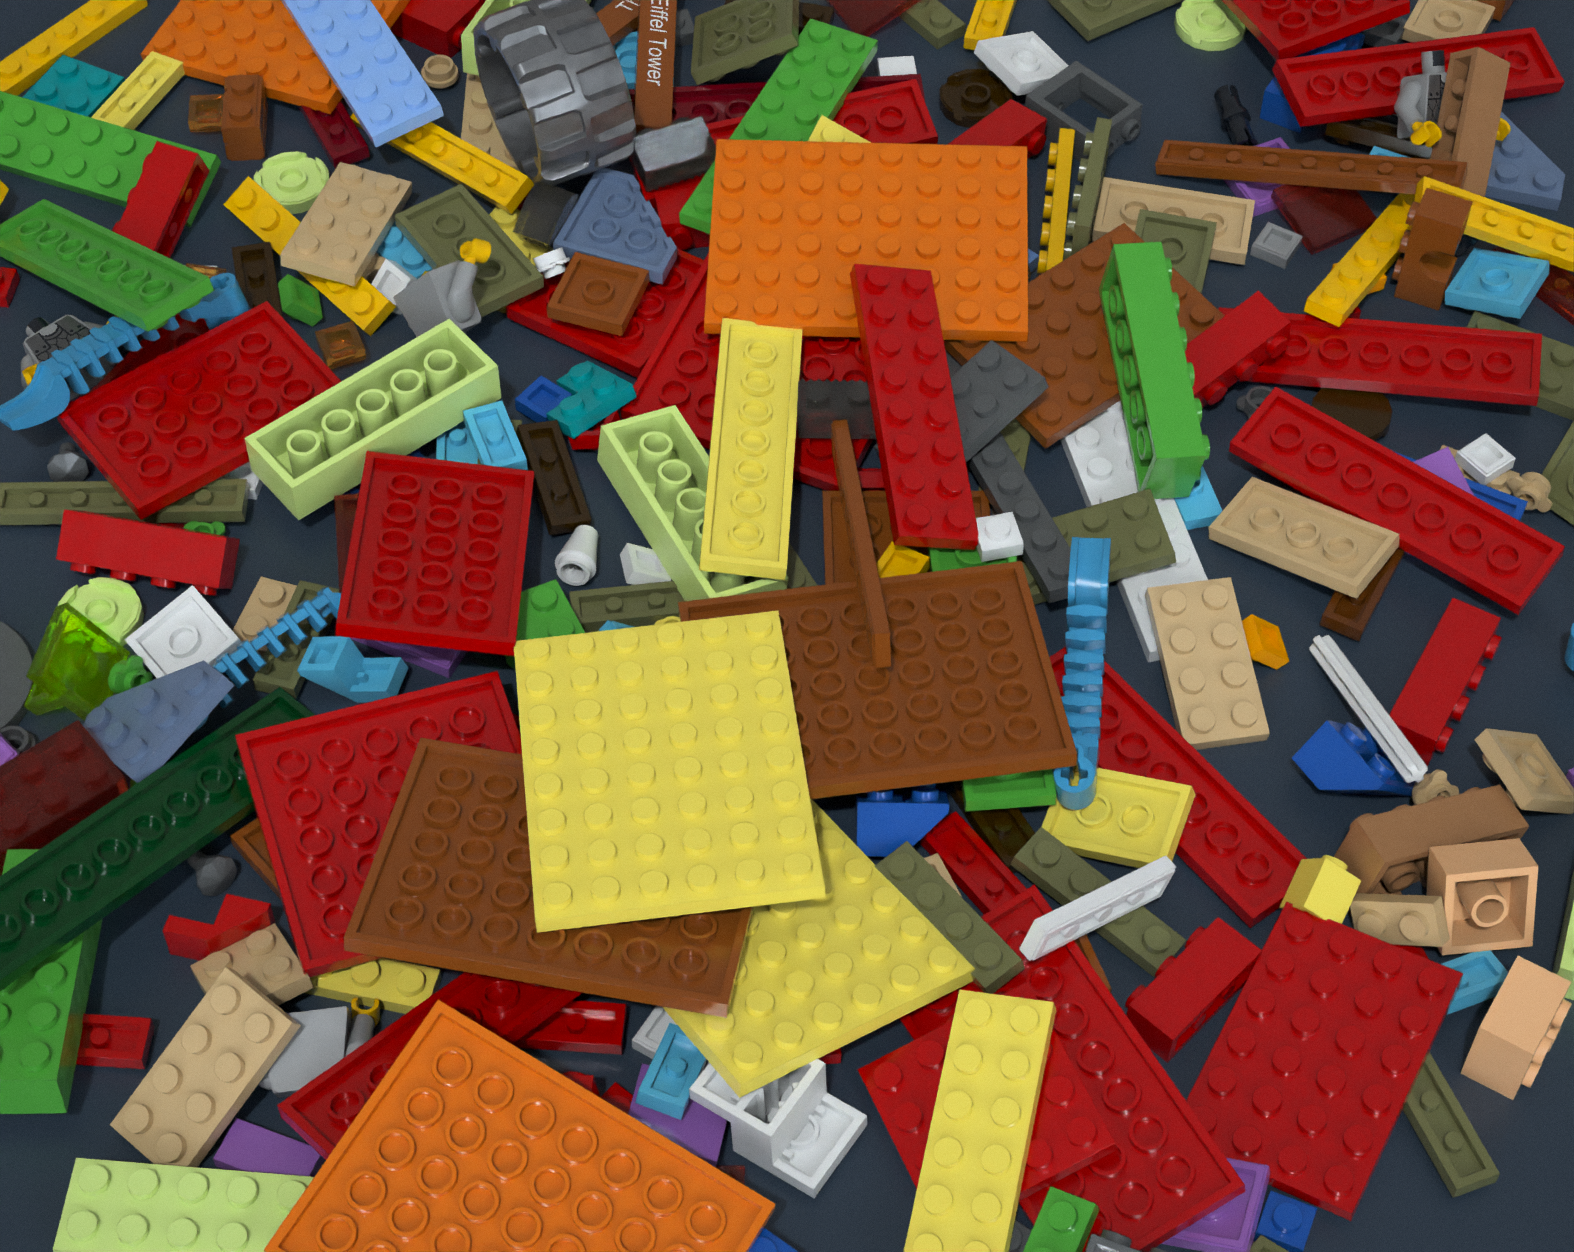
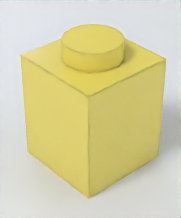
[1279,855,1361,924]

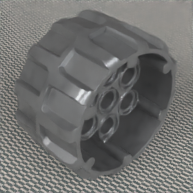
[473,0,636,189]

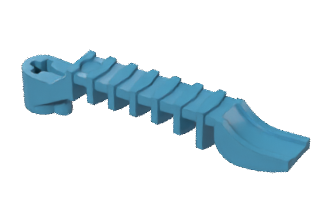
[0,273,251,431]
[1054,537,1111,810]
[194,587,341,732]

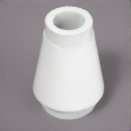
[555,525,599,586]

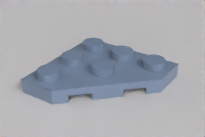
[1485,111,1565,211]
[553,168,677,285]
[77,660,234,783]

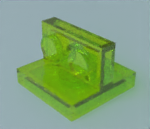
[24,603,130,721]

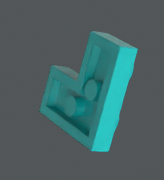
[546,360,637,439]

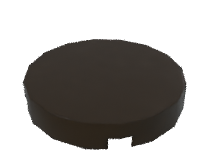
[939,69,1013,128]
[1311,388,1392,441]

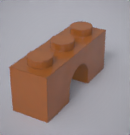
[1392,188,1473,311]

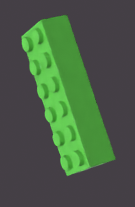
[1099,242,1210,499]
[0,849,102,1114]

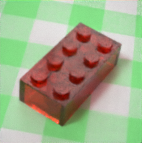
[0,720,129,876]

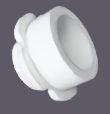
[533,247,570,279]

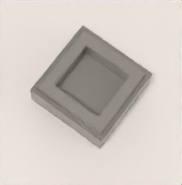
[1250,222,1303,269]

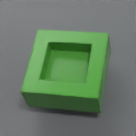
[278,274,323,327]

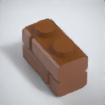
[221,75,268,161]

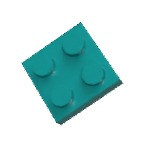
[22,55,125,118]

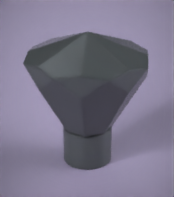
[47,442,89,482]
[187,850,237,896]

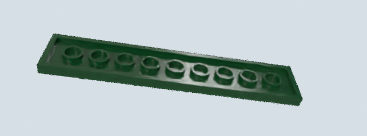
[0,687,314,991]

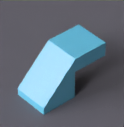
[297,636,408,703]

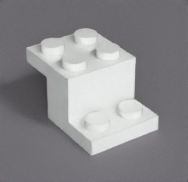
[689,1059,867,1198]

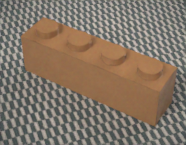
[1430,47,1510,197]

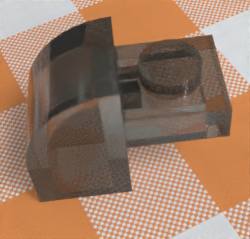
[513,181,578,251]

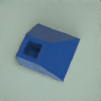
[1292,720,1415,797]
[855,783,949,857]

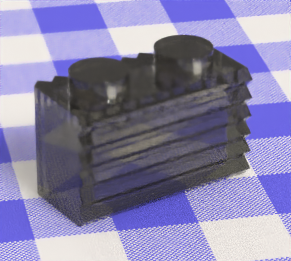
[630,116,716,192]
[797,379,876,439]

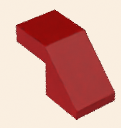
[162,894,276,961]

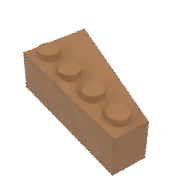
[1334,784,1529,917]

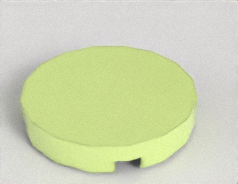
[1174,0,1246,51]
[254,151,330,214]
[55,577,144,654]

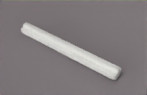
[1309,635,1428,783]

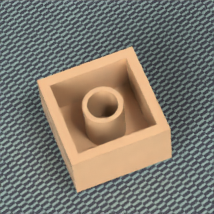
[1426,838,1538,955]
[1461,956,1572,1100]

